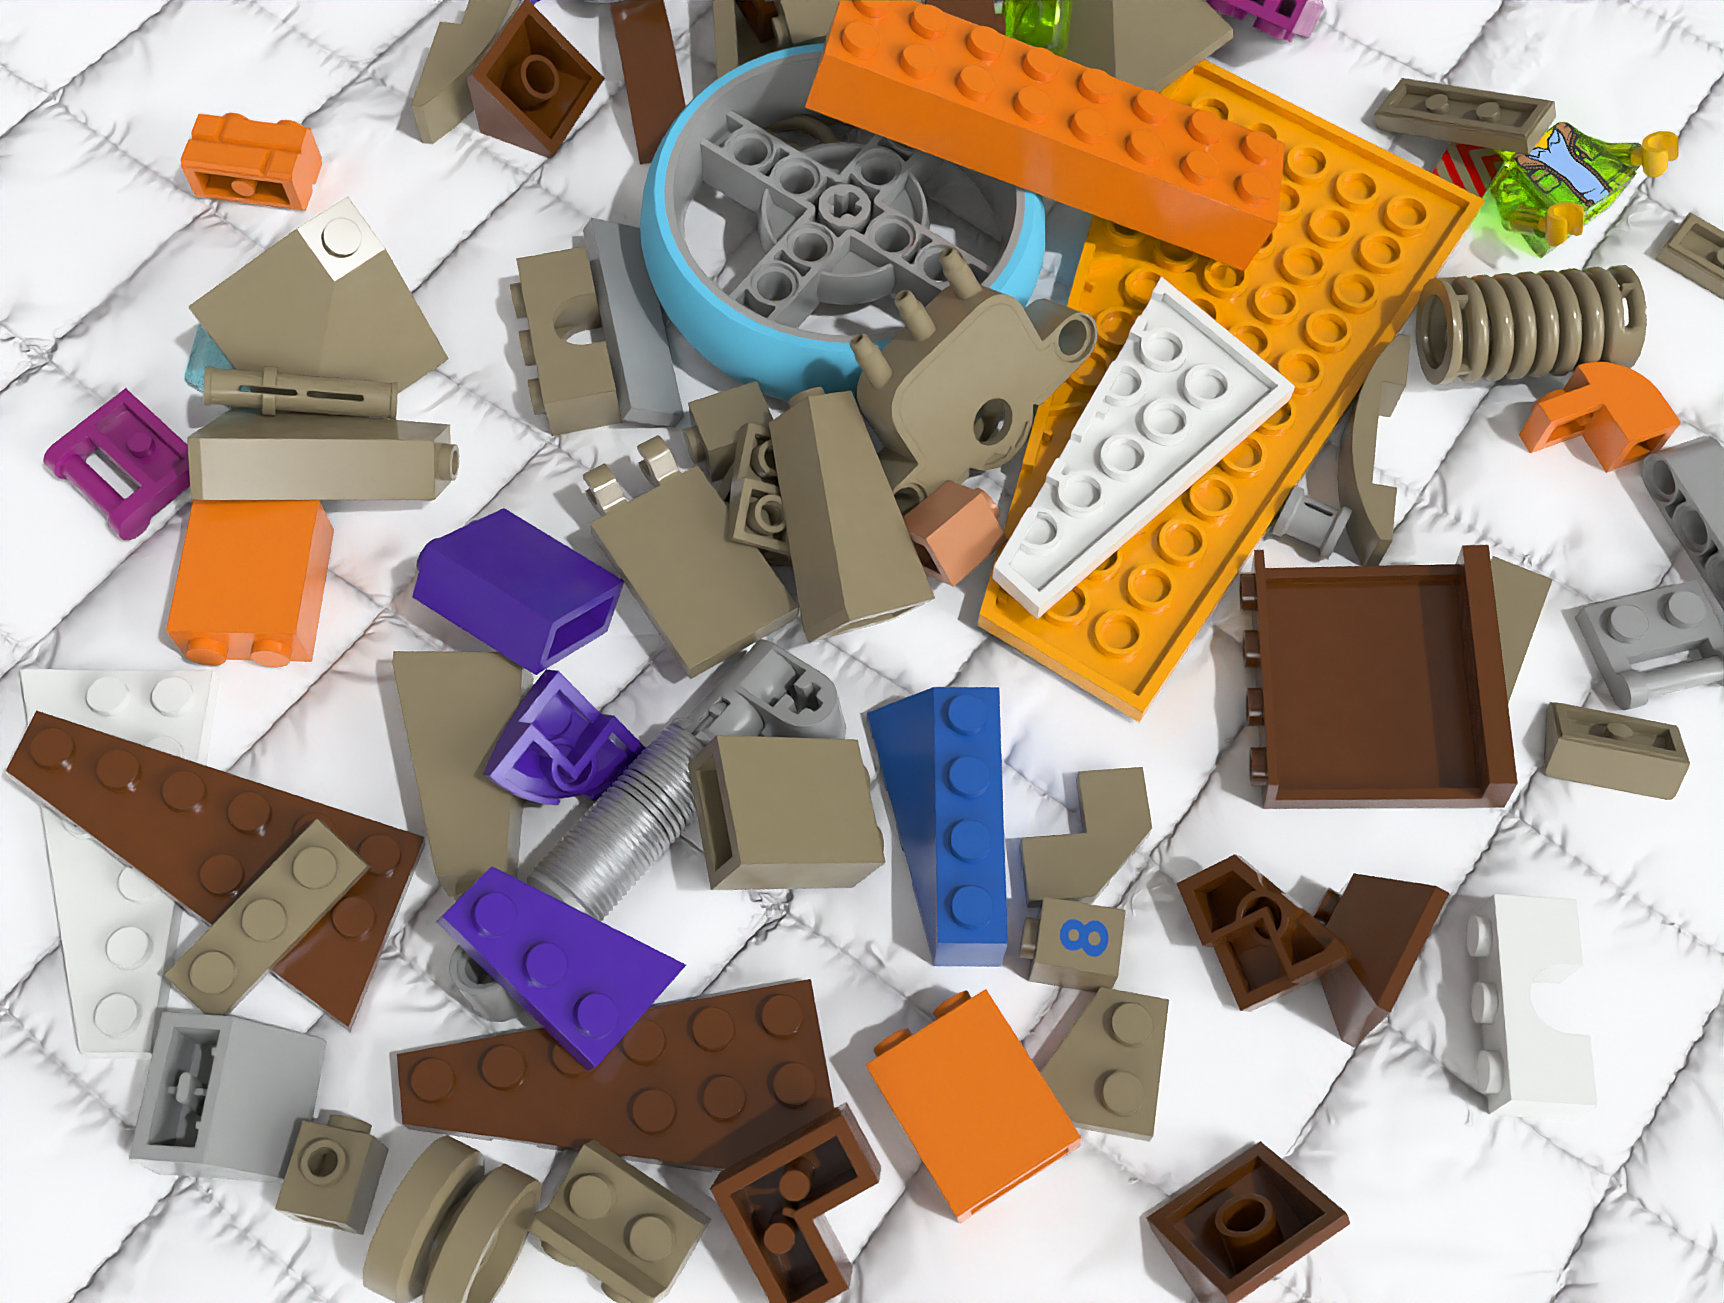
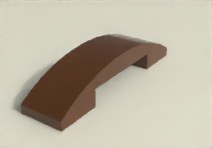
[609,0,686,165]

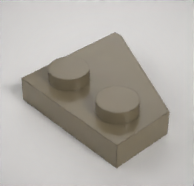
[1040,987,1169,1142]

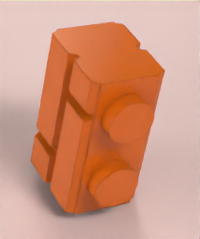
[180,112,322,211]

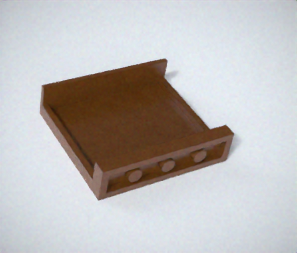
[1239,545,1518,809]

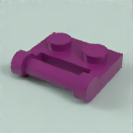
[43,388,190,540]

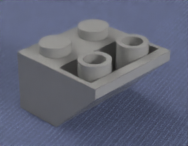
[129,1012,327,1183]

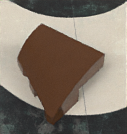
[1176,854,1354,1012]

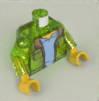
[1490,121,1679,259]

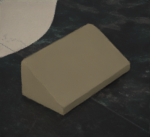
[1544,702,1691,800]

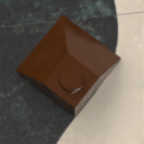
[1312,873,1449,1048]

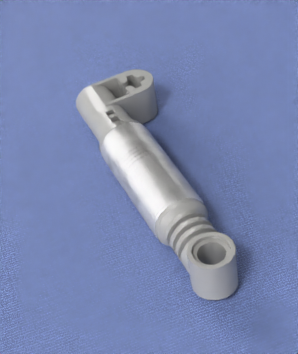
[449,639,846,1022]

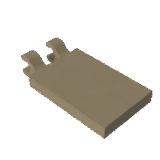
[583,435,799,679]

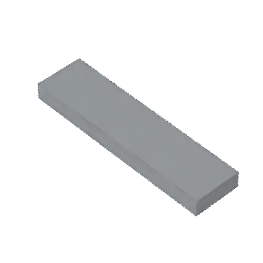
[583,218,684,427]

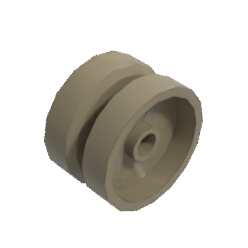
[363,1135,542,1303]

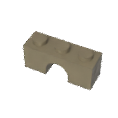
[510,246,622,436]

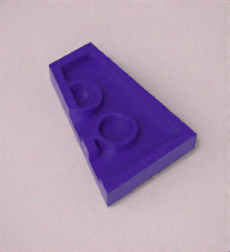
[436,866,686,1071]

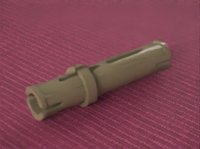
[203,366,398,420]

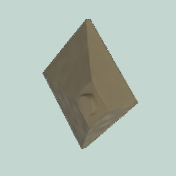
[1015,0,1233,92]
[188,196,449,401]

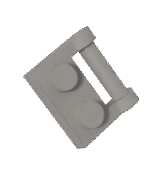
[1575,579,1724,710]

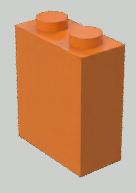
[166,499,334,667]
[865,989,1081,1224]

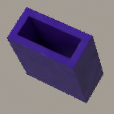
[412,508,625,675]

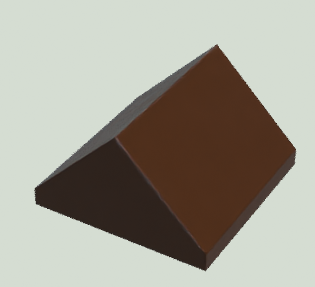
[466,0,605,158]
[1146,1141,1351,1303]

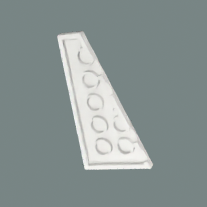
[992,276,1295,619]

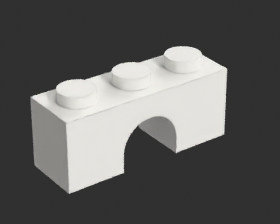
[1466,893,1598,1120]

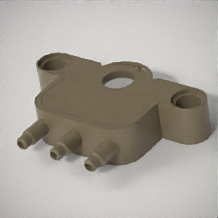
[850,247,1098,517]

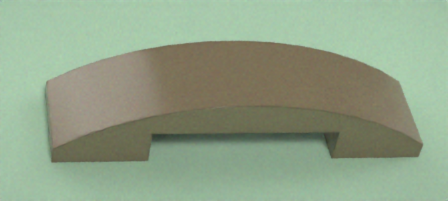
[1337,334,1411,566]

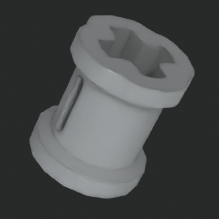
[1272,485,1353,560]

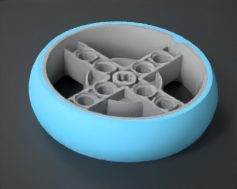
[640,43,1045,409]

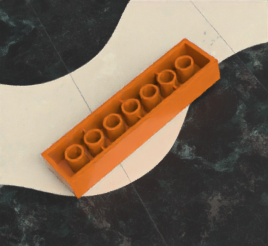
[805,0,1285,271]

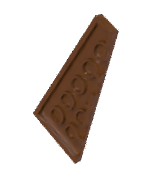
[6,710,426,1032]
[397,979,834,1172]

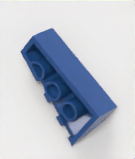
[866,687,1008,967]

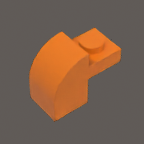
[1519,362,1681,473]

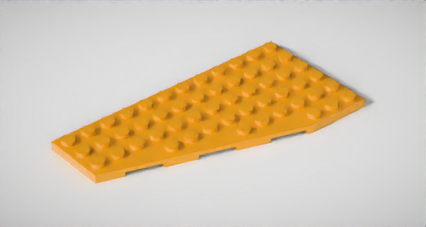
[978,59,1485,723]

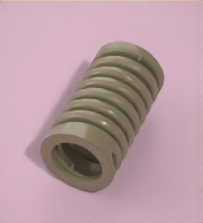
[1416,265,1647,385]

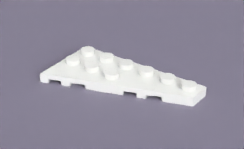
[20,669,220,1059]

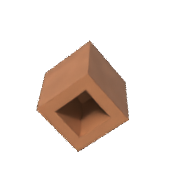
[903,480,1008,587]

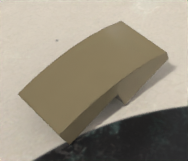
[729,422,791,555]

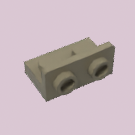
[526,1140,712,1303]

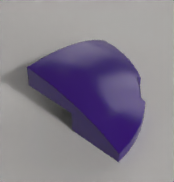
[483,669,646,805]

